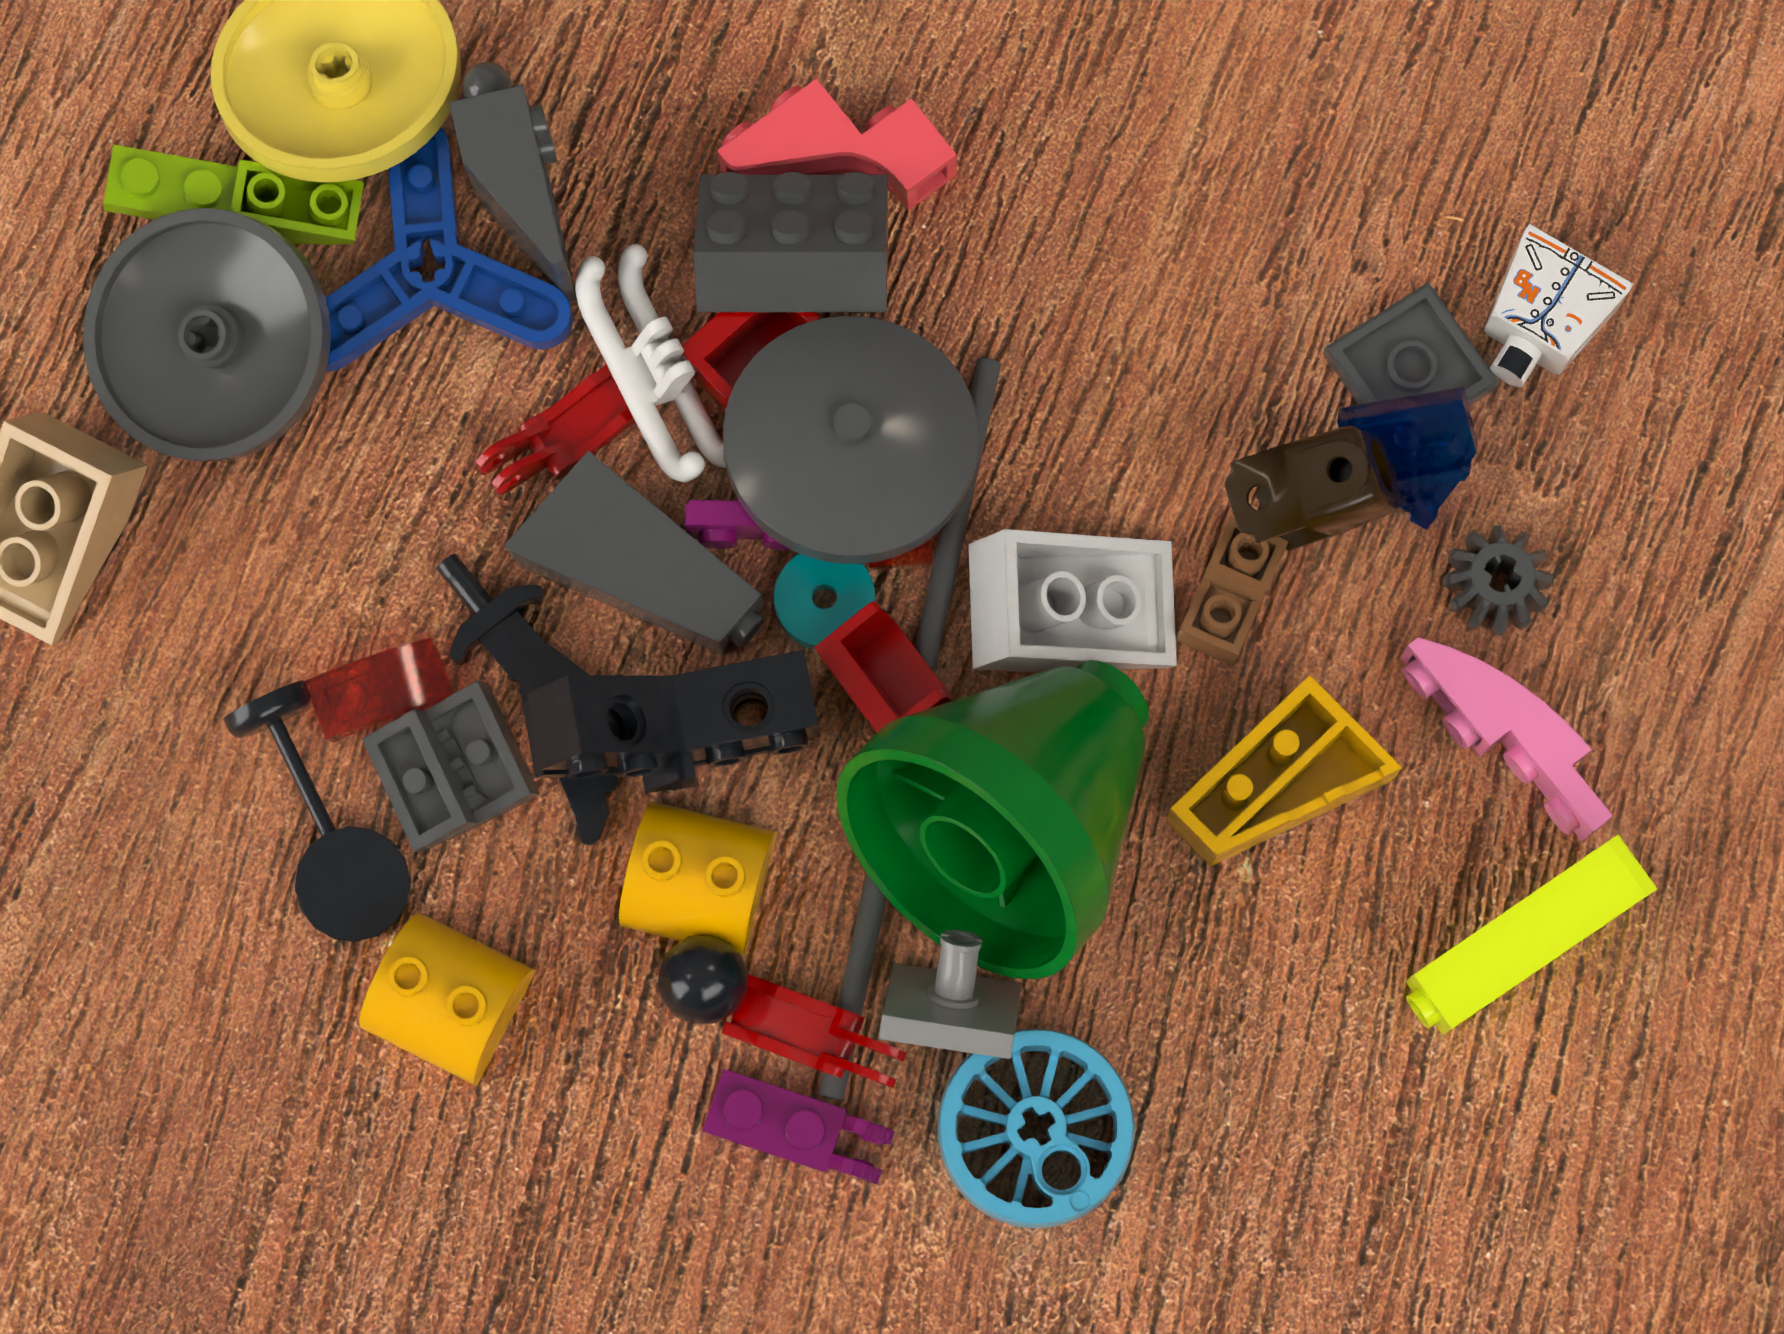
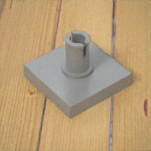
[879,929,1022,1059]

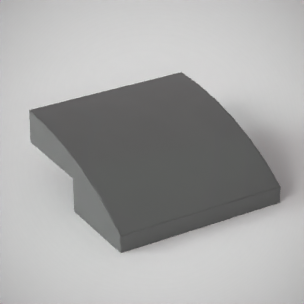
[362,681,540,852]

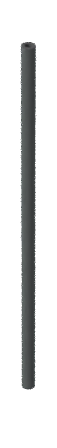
[818,358,1001,1101]

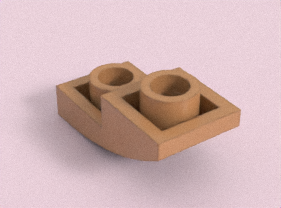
[1176,516,1289,666]

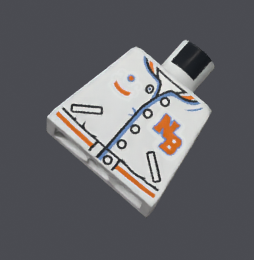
[1484,224,1633,387]

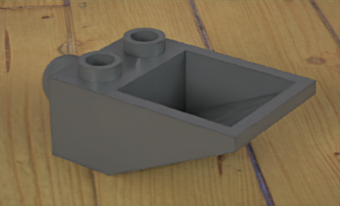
[449,62,577,302]

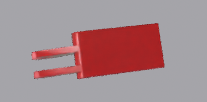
[475,364,635,496]
[722,974,907,1088]

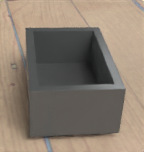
[693,172,888,312]

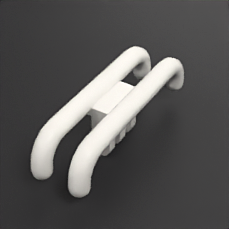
[575,244,726,482]

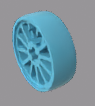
[937,1028,1135,1229]

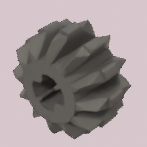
[1442,525,1554,636]

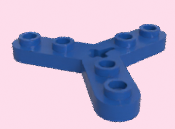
[325,127,573,372]

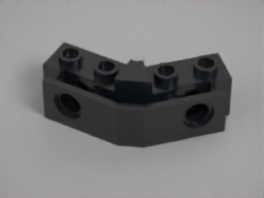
[522,650,821,793]

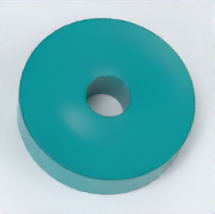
[774,554,876,650]

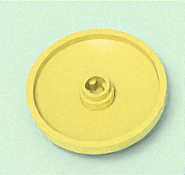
[211,0,461,182]

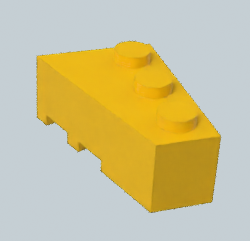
[1166,675,1402,866]

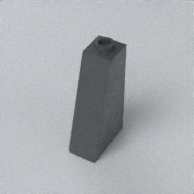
[504,451,765,655]

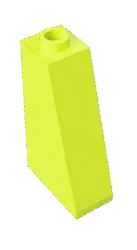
[1405,834,1657,1035]

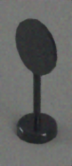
[223,680,411,942]

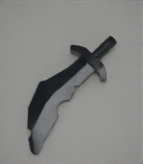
[437,554,617,846]

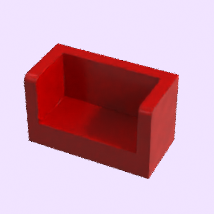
[680,312,821,411]
[813,601,955,733]

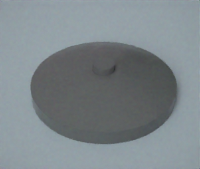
[83,208,331,462]
[723,316,979,564]

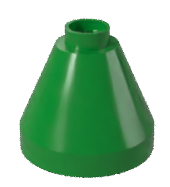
[836,660,1149,979]

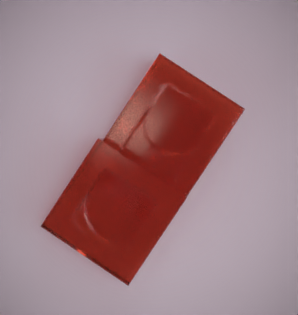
[304,638,455,743]

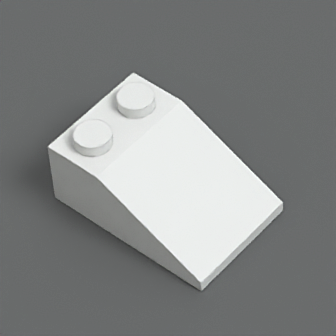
[968,529,1177,672]

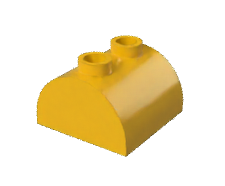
[619,801,777,957]
[359,912,536,1087]

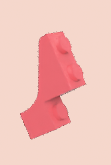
[717,78,957,211]

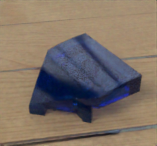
[1337,387,1478,530]

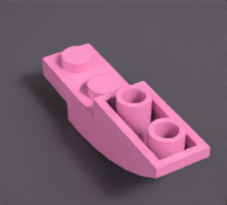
[1400,637,1613,841]

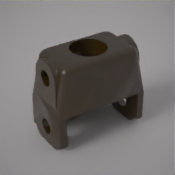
[1225,426,1401,551]

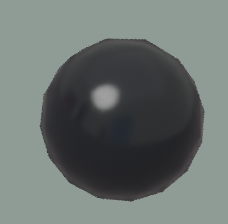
[658,935,748,1025]

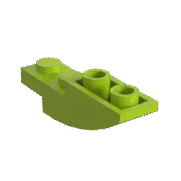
[103,144,364,245]

